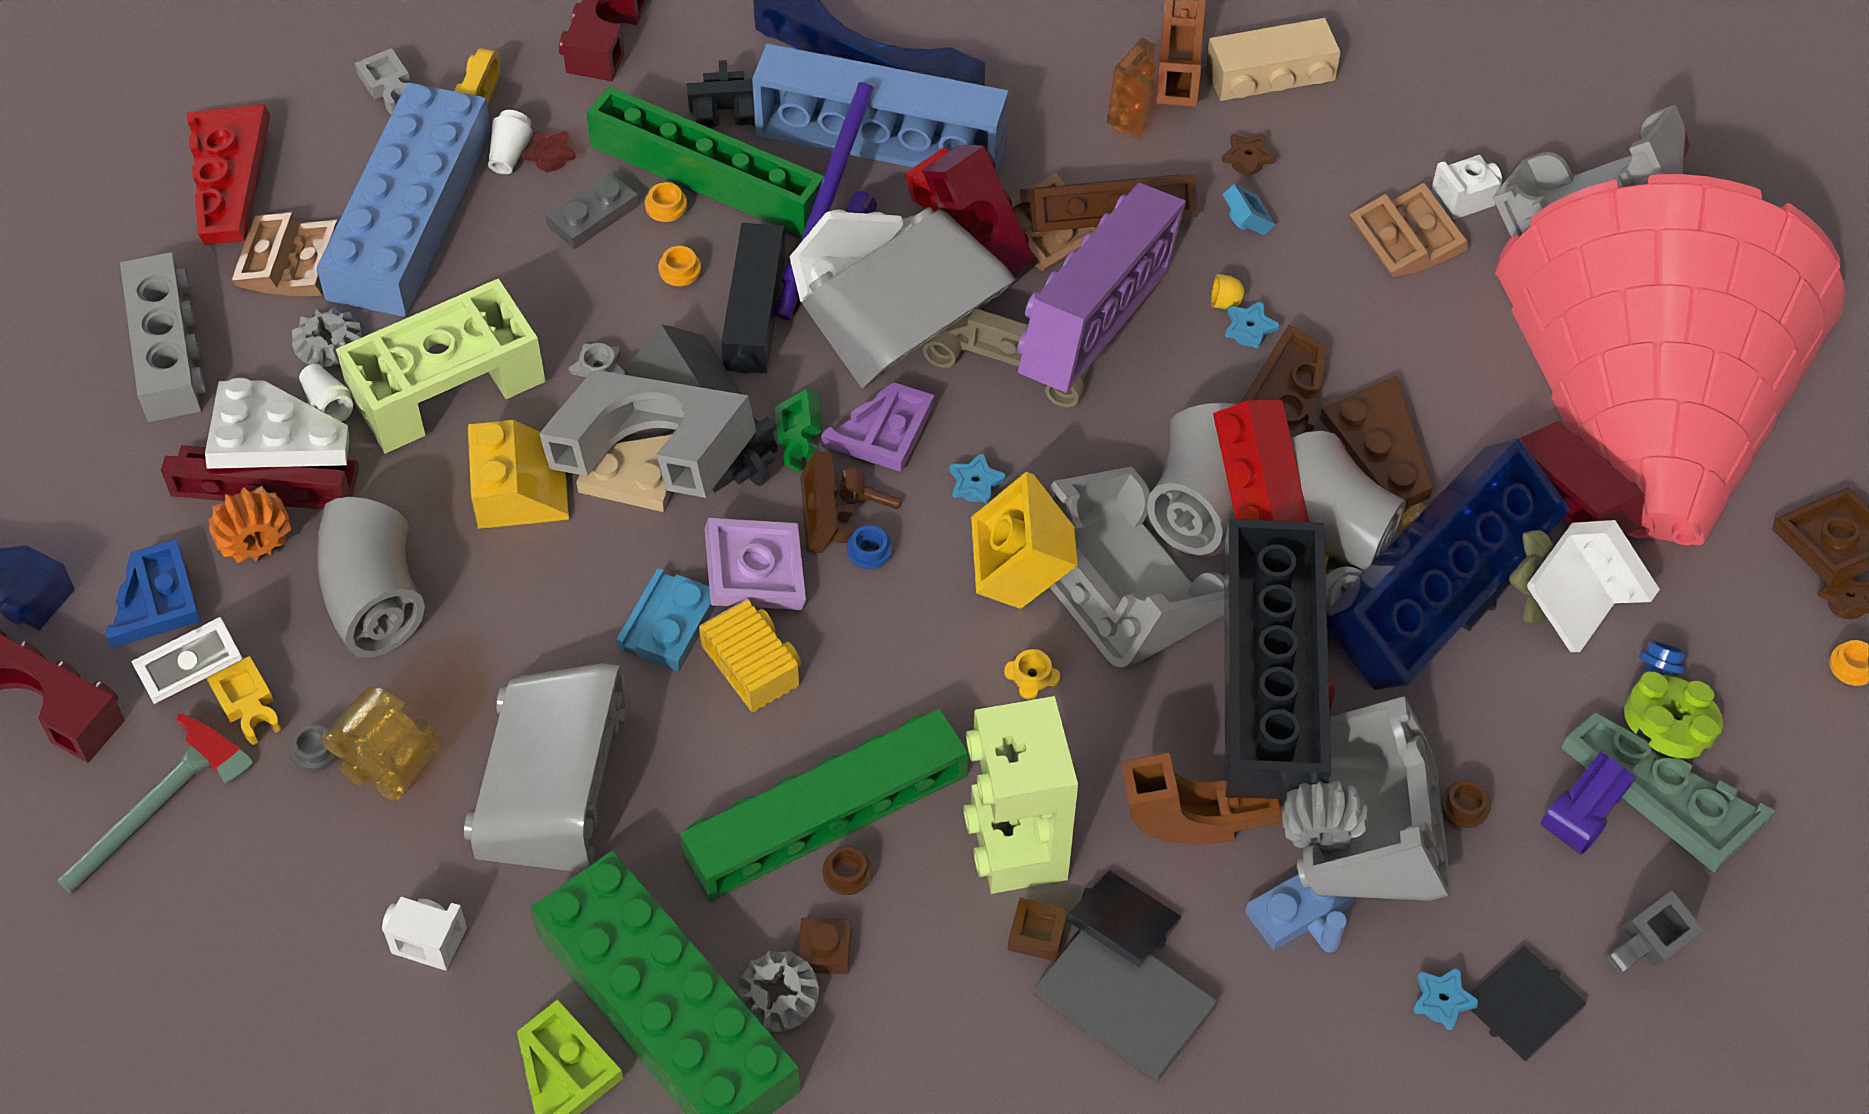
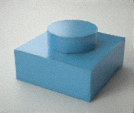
[1222,184,1276,236]

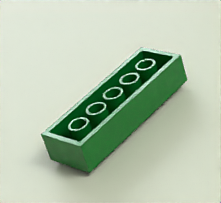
[530,850,800,1114]

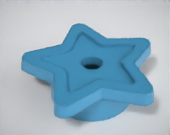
[1225,302,1280,348]
[949,454,1006,504]
[1413,969,1478,1030]

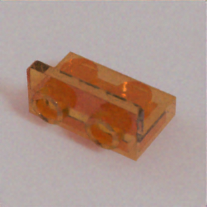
[1106,37,1156,140]

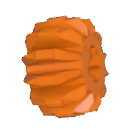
[208,486,291,563]

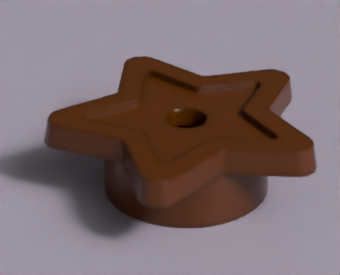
[1222,134,1276,176]
[1817,578,1869,619]

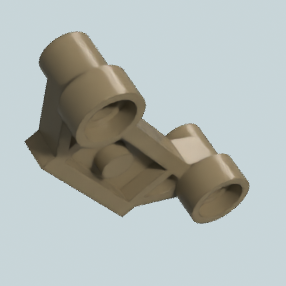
[923,308,1089,407]

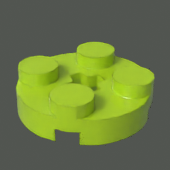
[1624,671,1723,759]

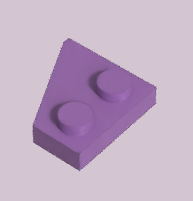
[821,382,934,472]

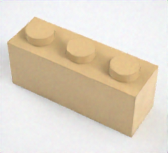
[1206,18,1340,101]

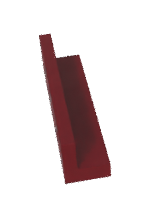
[161,445,360,510]

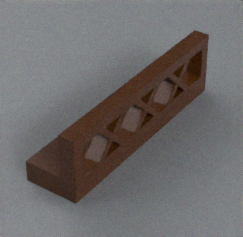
[1020,174,1198,232]

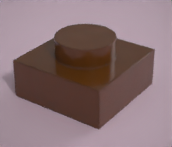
[1008,897,1068,961]
[798,918,851,974]

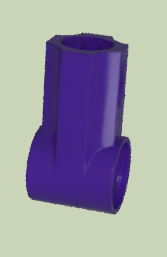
[1541,751,1637,855]

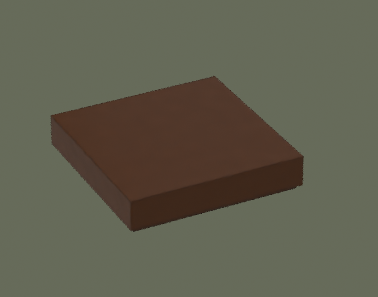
[1773,487,1869,587]

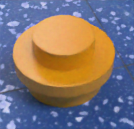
[645,182,687,222]
[658,246,701,286]
[1829,640,1869,686]

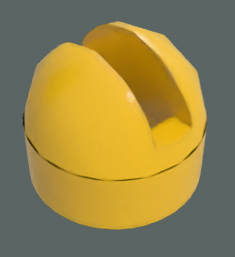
[1211,274,1245,310]

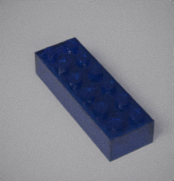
[1327,438,1571,690]

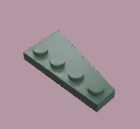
[1561,713,1776,873]

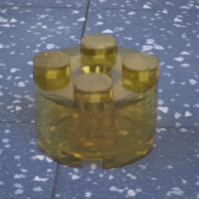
[321,687,441,802]

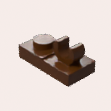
[800,451,856,553]

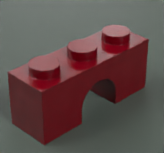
[559,0,648,82]
[922,145,1034,274]

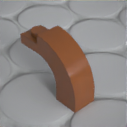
[1156,0,1206,107]
[1121,752,1282,844]

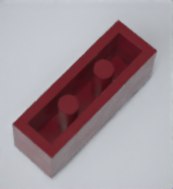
[1513,421,1644,535]

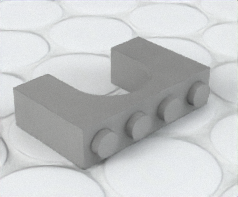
[539,370,756,498]

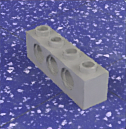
[120,252,206,422]

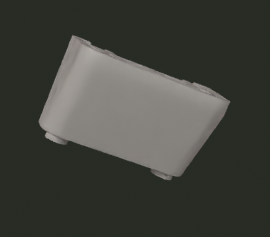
[1493,104,1686,237]
[802,207,1016,389]
[1047,466,1224,668]
[464,663,629,872]
[1297,696,1452,901]

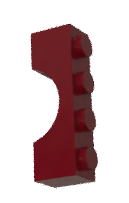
[0,629,125,763]

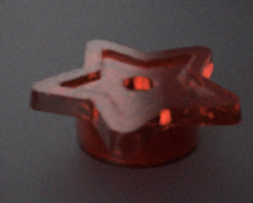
[522,131,576,173]

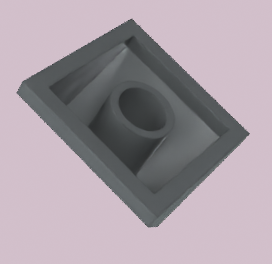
[625,324,741,435]

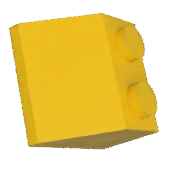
[468,420,569,529]
[971,471,1078,609]

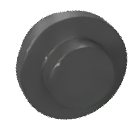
[290,724,339,772]

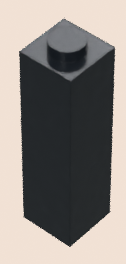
[721,223,786,373]

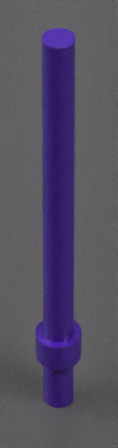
[775,82,874,320]

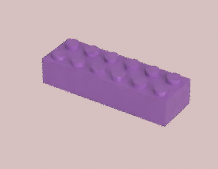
[1017,182,1186,393]

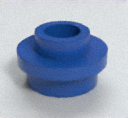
[847,525,893,569]
[1639,640,1687,676]

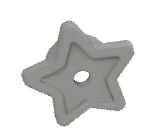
[569,343,625,378]

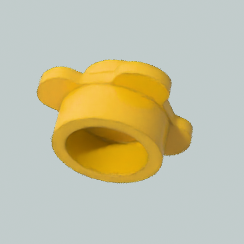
[1004,649,1060,699]

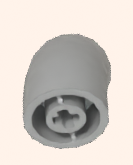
[1147,403,1236,556]
[1291,431,1406,578]
[317,497,425,658]

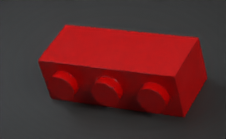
[1213,400,1309,522]

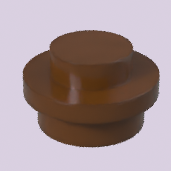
[1441,780,1491,828]
[822,846,872,895]

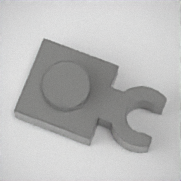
[355,48,411,115]

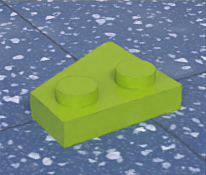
[517,999,624,1114]

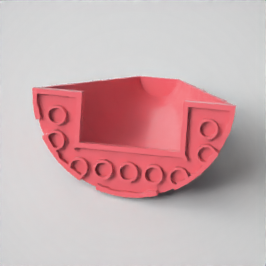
[1495,174,1845,545]

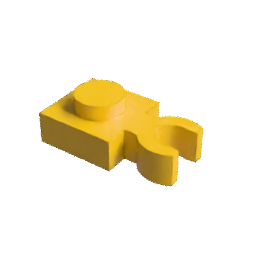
[206,656,281,745]

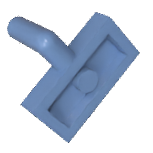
[1245,874,1356,953]

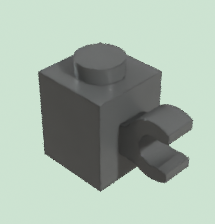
[1604,890,1705,973]

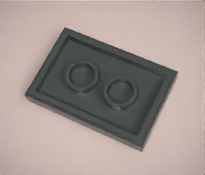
[1033,930,1217,1082]

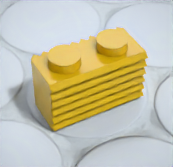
[699,599,801,712]

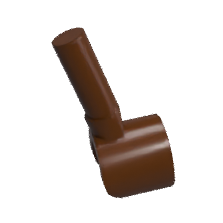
[839,468,901,509]

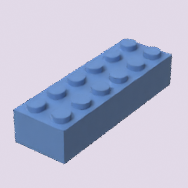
[752,43,1008,174]
[316,82,492,317]

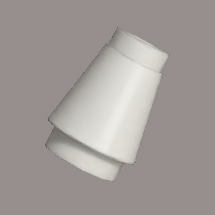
[488,110,533,175]
[299,364,353,422]

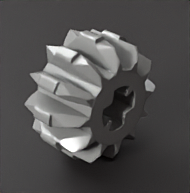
[1282,780,1368,853]

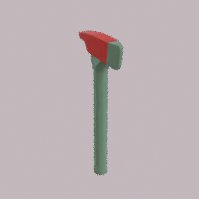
[57,713,253,894]

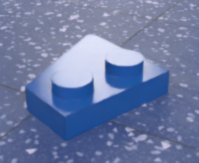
[106,539,201,648]

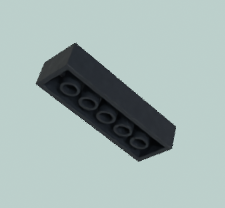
[1224,519,1331,800]

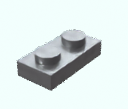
[546,172,639,250]

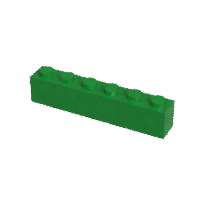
[586,86,824,237]
[680,708,968,902]

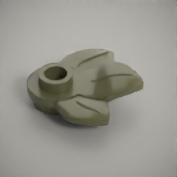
[1509,530,1554,623]

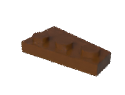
[1241,325,1327,437]
[1320,376,1433,509]

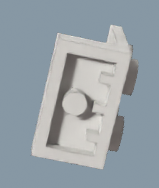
[790,209,904,302]
[1527,520,1660,652]

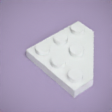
[205,378,349,469]

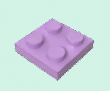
[704,518,806,610]

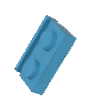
[616,568,715,672]

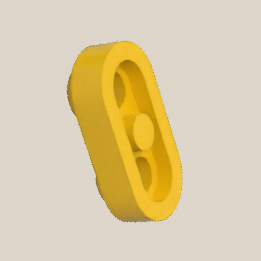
[454,48,501,105]

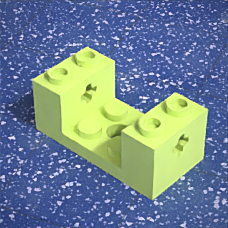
[336,278,546,454]
[963,696,1078,894]

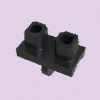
[687,60,755,128]
[712,416,778,493]

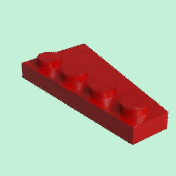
[186,104,270,245]

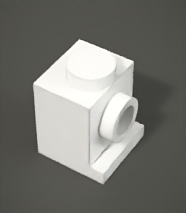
[1431,155,1502,220]
[382,897,467,971]

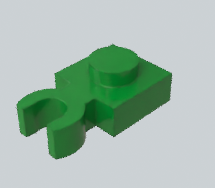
[774,388,823,473]

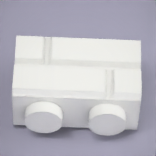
[131,617,243,704]

